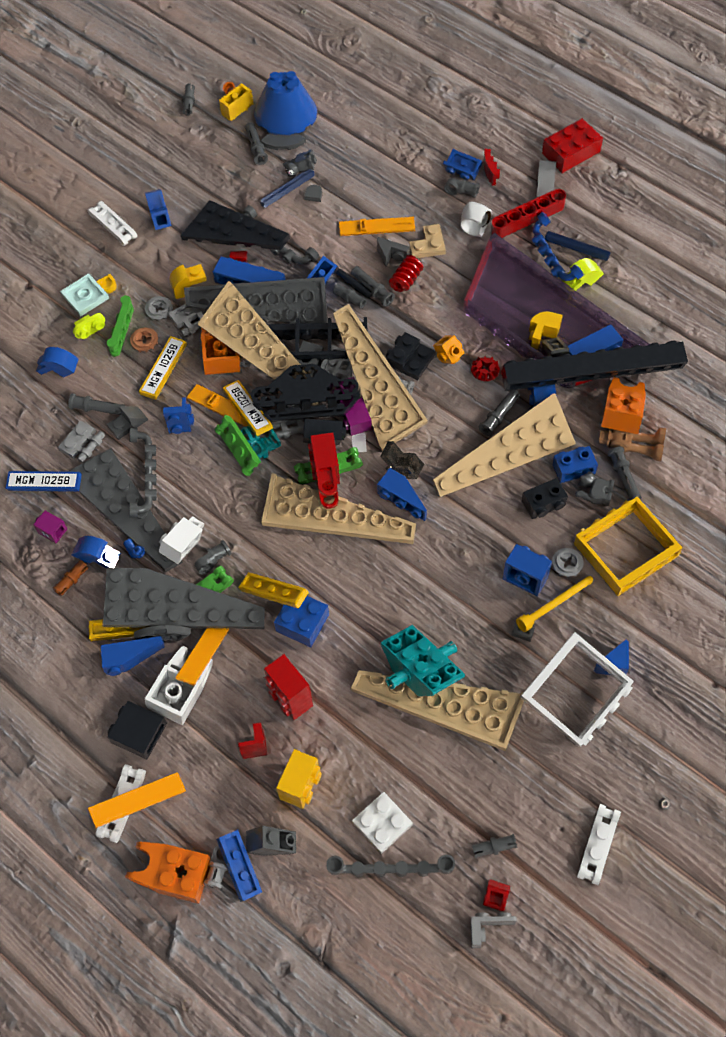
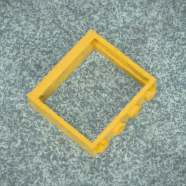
[574,497,682,596]

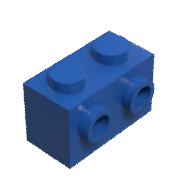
[552,446,598,483]

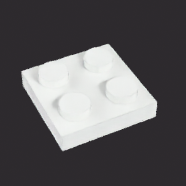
[352,792,413,854]

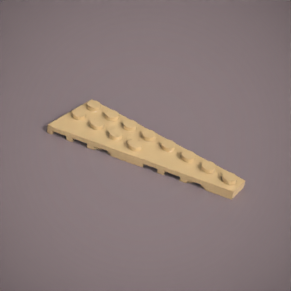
[198,281,320,406]
[333,304,428,451]
[432,393,576,498]
[261,473,416,544]

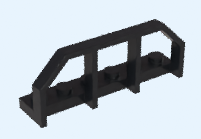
[262,317,368,360]

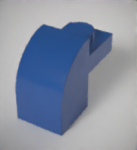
[145,189,172,230]
[36,347,79,378]
[71,536,121,569]

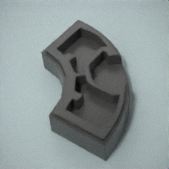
[260,133,306,150]
[134,625,191,641]

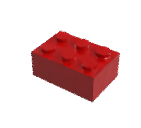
[542,118,603,173]
[264,654,313,720]

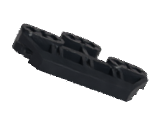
[251,364,361,422]

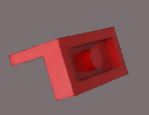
[238,722,268,759]

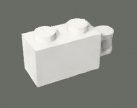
[159,516,204,564]

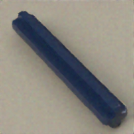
[260,170,315,208]
[545,231,611,261]

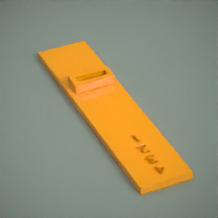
[339,217,415,236]
[187,384,249,427]
[176,628,229,686]
[88,772,186,828]

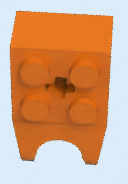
[201,328,240,375]
[601,377,646,434]
[125,842,211,904]

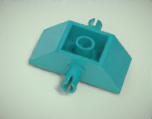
[381,625,465,696]

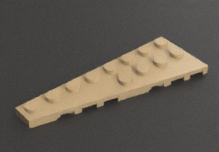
[351,670,524,751]

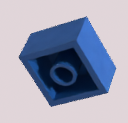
[502,544,552,597]
[274,596,329,647]

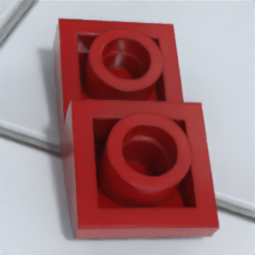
[483,149,500,186]

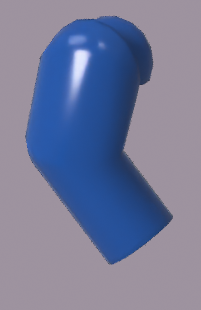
[123,539,145,558]

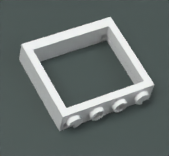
[520,632,634,747]

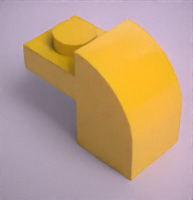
[169,264,207,300]
[529,312,563,350]

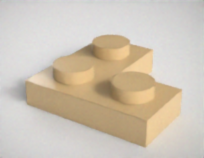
[409,224,446,258]

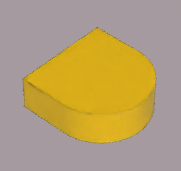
[96,274,117,294]

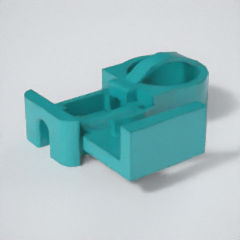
[241,426,281,459]

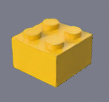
[276,749,322,809]

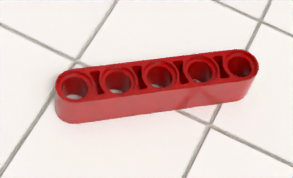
[491,189,566,239]

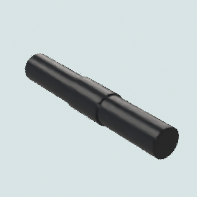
[336,269,372,298]

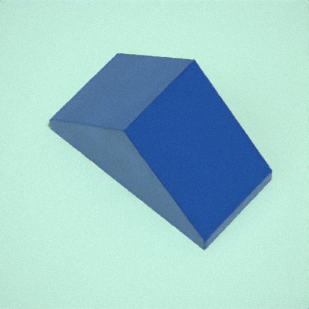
[594,639,629,675]

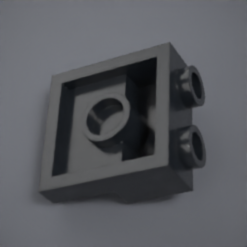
[386,332,436,380]

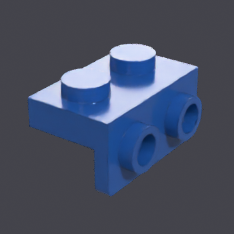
[443,149,483,180]
[163,397,194,434]

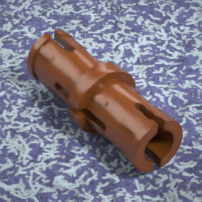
[53,560,89,596]

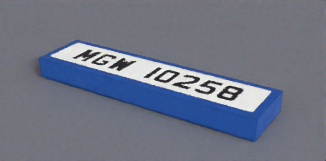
[6,471,82,492]

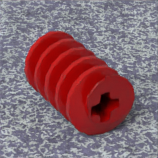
[389,255,424,292]

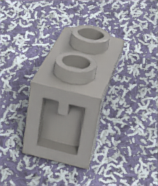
[470,913,517,949]

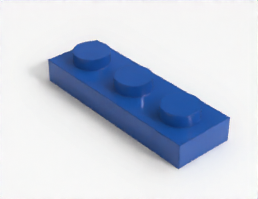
[216,830,262,902]

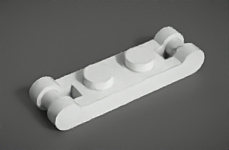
[87,201,137,246]
[96,764,146,843]
[577,804,621,885]

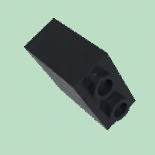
[303,419,346,445]
[107,701,167,760]

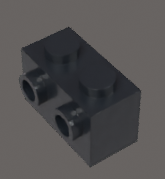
[522,478,568,519]

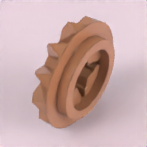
[130,328,159,352]

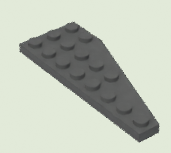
[103,568,265,629]

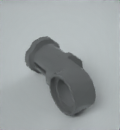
[444,178,480,198]
[195,540,232,575]

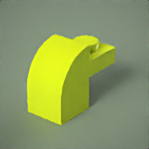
[560,258,604,294]

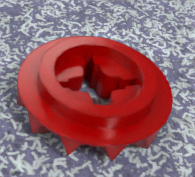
[471,355,500,381]

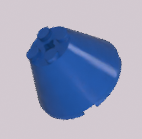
[254,71,317,135]

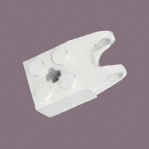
[145,646,213,725]

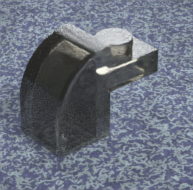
[380,441,424,479]

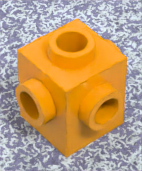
[433,335,465,364]

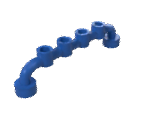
[531,212,584,281]

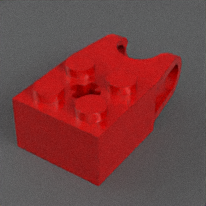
[308,433,340,509]

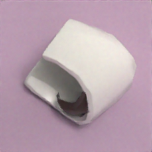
[461,201,492,237]

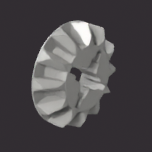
[145,296,173,321]
[552,548,584,578]

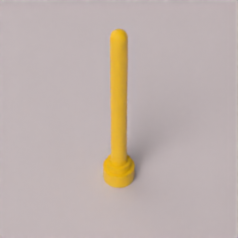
[516,576,593,632]

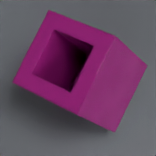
[33,510,67,543]

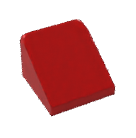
[229,251,248,262]
[483,880,511,912]

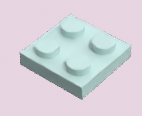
[60,273,109,317]

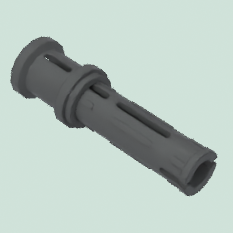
[245,122,268,165]
[351,266,395,306]
[478,390,520,436]
[68,393,125,415]
[607,446,642,500]

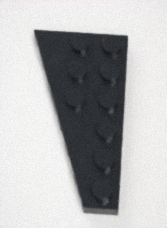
[180,200,290,250]

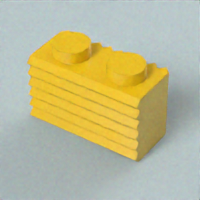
[219,84,254,121]

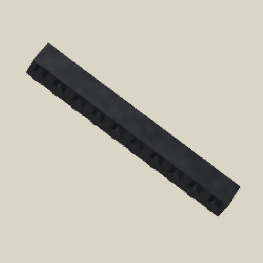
[501,340,688,391]

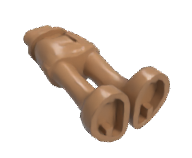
[598,428,666,462]

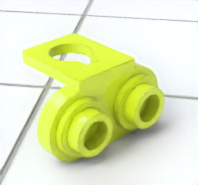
[73,313,105,339]

